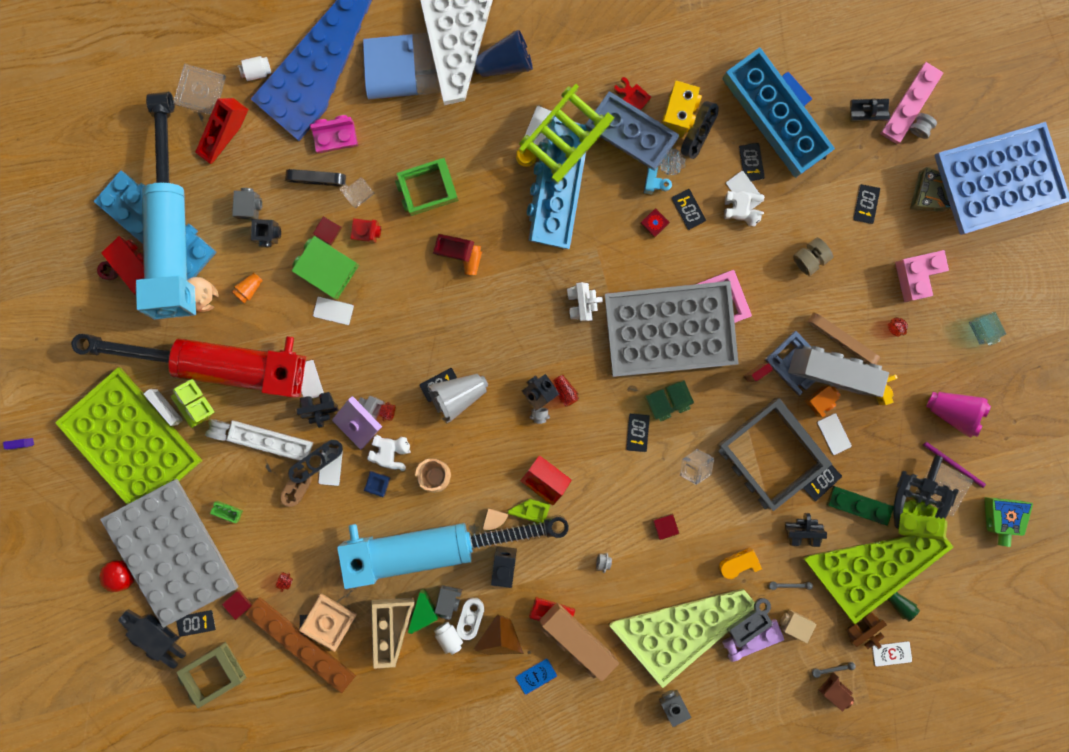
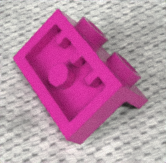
[310,115,358,153]

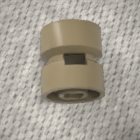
[793,237,833,276]

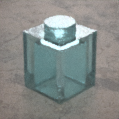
[969,312,1006,346]

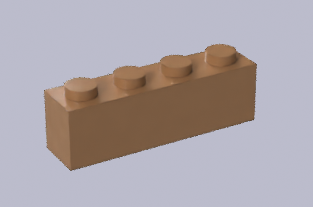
[540,602,619,681]

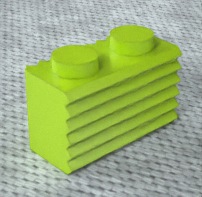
[899,513,947,541]

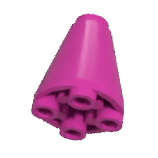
[926,392,991,438]

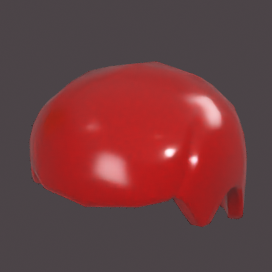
[99,560,134,592]

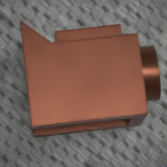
[818,672,854,712]

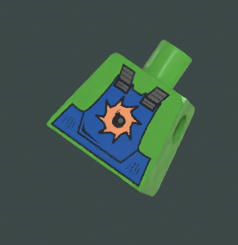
[984,497,1033,547]

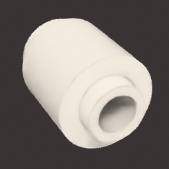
[239,56,271,81]
[434,622,463,655]

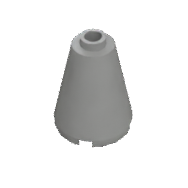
[428,374,488,424]

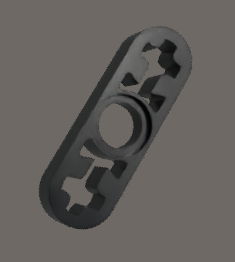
[681,101,719,159]
[285,169,346,187]
[288,440,343,484]

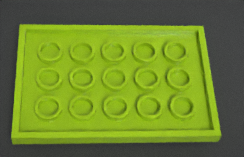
[55,367,203,504]

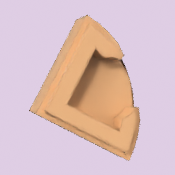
[483,508,508,530]

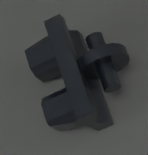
[850,98,890,122]
[297,392,339,428]
[785,513,827,547]

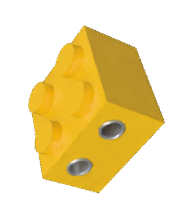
[661,81,702,138]

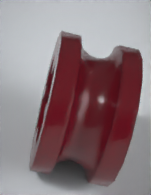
[97,261,118,280]

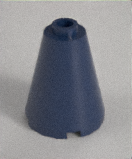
[474,30,533,77]

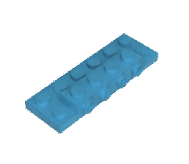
[527,117,590,249]
[94,170,217,280]

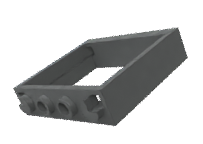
[717,398,832,511]

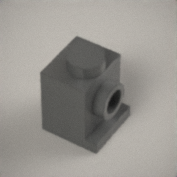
[435,585,462,619]

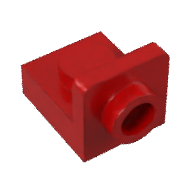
[350,218,382,243]

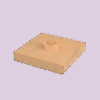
[299,593,357,652]

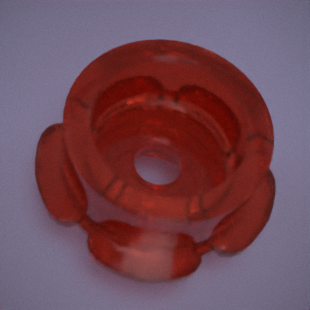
[888,317,908,337]
[379,401,396,422]
[275,572,293,592]

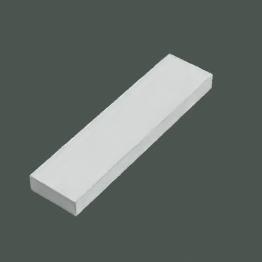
[226,420,313,461]

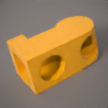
[719,548,762,579]

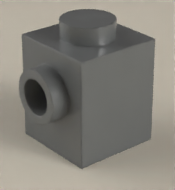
[232,188,262,220]
[659,690,691,727]

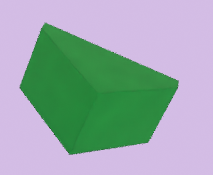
[408,589,439,634]

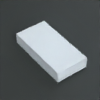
[144,389,183,426]

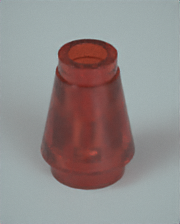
[553,375,579,407]

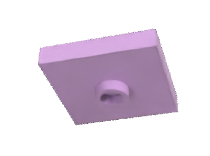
[332,396,382,450]

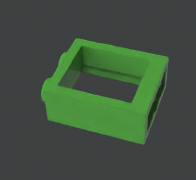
[395,158,459,216]

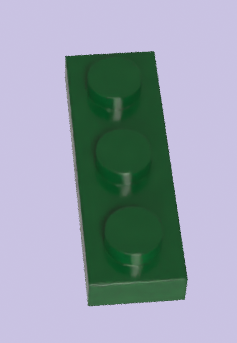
[827,486,893,526]

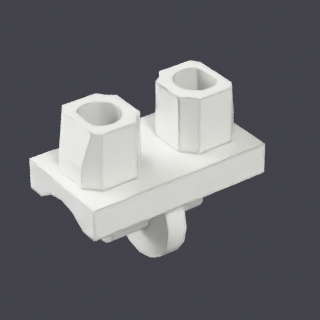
[567,282,603,321]

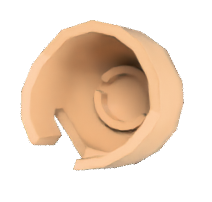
[187,277,219,312]
[415,459,451,493]

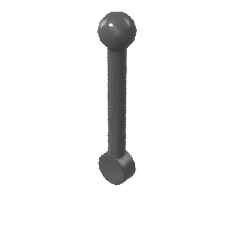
[769,581,813,590]
[812,662,856,678]

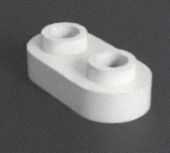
[457,598,484,640]

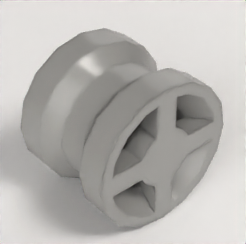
[910,113,937,139]
[205,419,230,441]

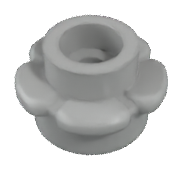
[530,408,550,424]
[596,553,612,573]

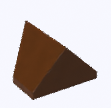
[474,614,524,655]

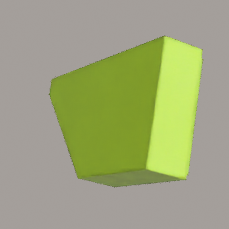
[508,498,550,523]
[893,499,938,518]

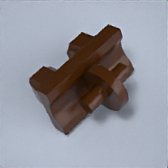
[846,612,887,650]

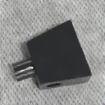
[491,546,517,588]

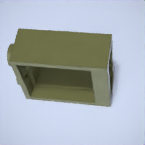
[176,642,247,708]

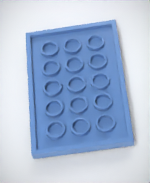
[934,122,1069,235]

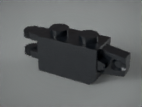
[118,609,186,669]

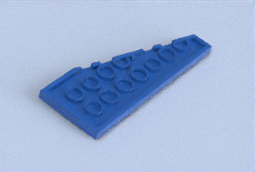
[251,0,372,141]

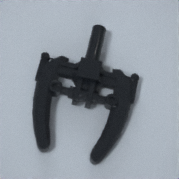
[893,455,959,539]

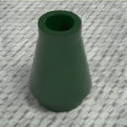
[887,592,920,622]

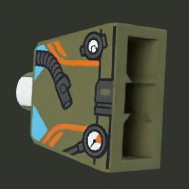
[910,167,951,212]

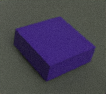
[3,438,34,450]

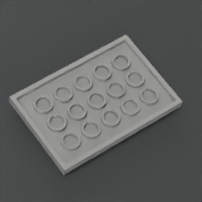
[605,281,739,377]
[100,479,239,627]

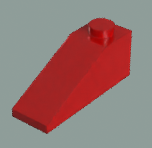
[195,98,249,164]

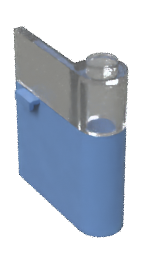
[363,33,441,99]

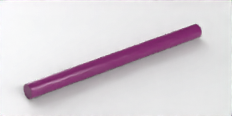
[923,442,986,488]

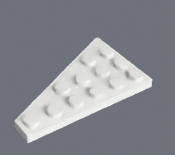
[421,0,493,105]

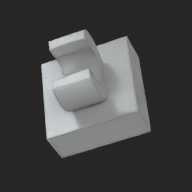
[358,396,385,420]

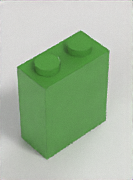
[292,236,360,300]

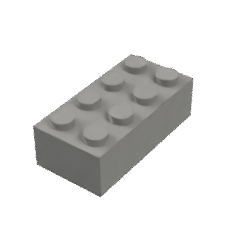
[788,346,889,397]

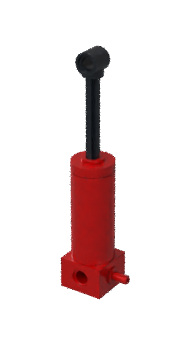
[71,334,307,397]

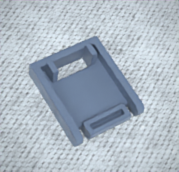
[764,331,815,396]

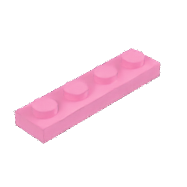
[880,62,943,145]

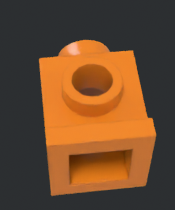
[805,385,841,417]

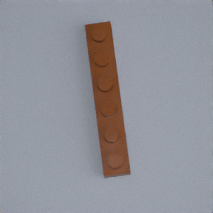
[245,597,356,693]

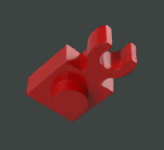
[614,77,652,111]

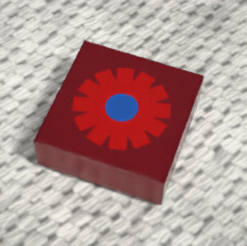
[640,208,670,238]

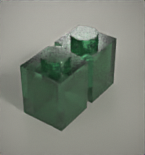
[644,380,694,422]

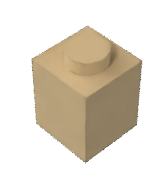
[780,609,817,643]

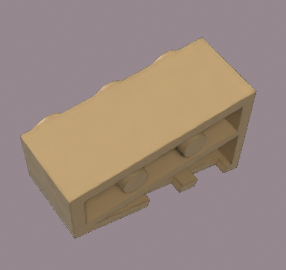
[371,598,415,669]

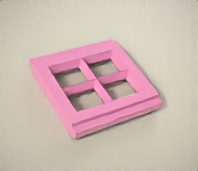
[698,270,752,323]

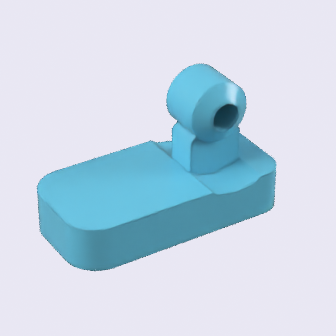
[644,167,672,195]

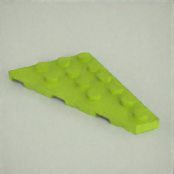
[803,536,953,624]

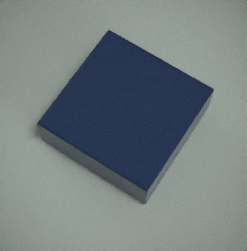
[364,471,391,497]

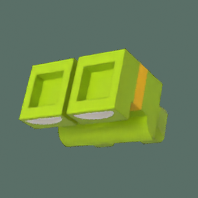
[171,379,214,428]

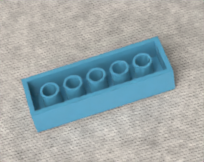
[722,47,835,178]

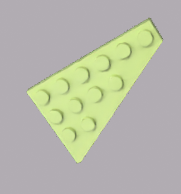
[609,589,755,688]

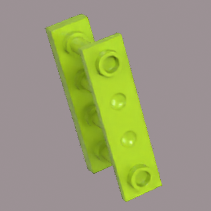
[519,84,614,185]

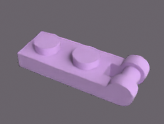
[722,619,784,662]

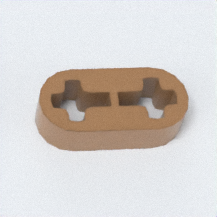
[281,470,312,507]

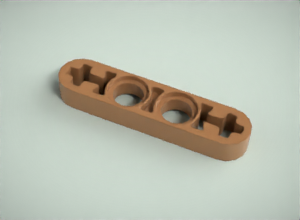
[807,313,881,365]

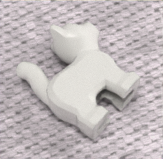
[724,191,765,227]
[368,435,411,471]

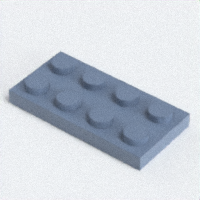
[585,91,679,171]

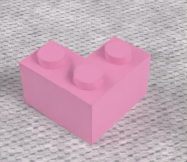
[895,250,949,302]

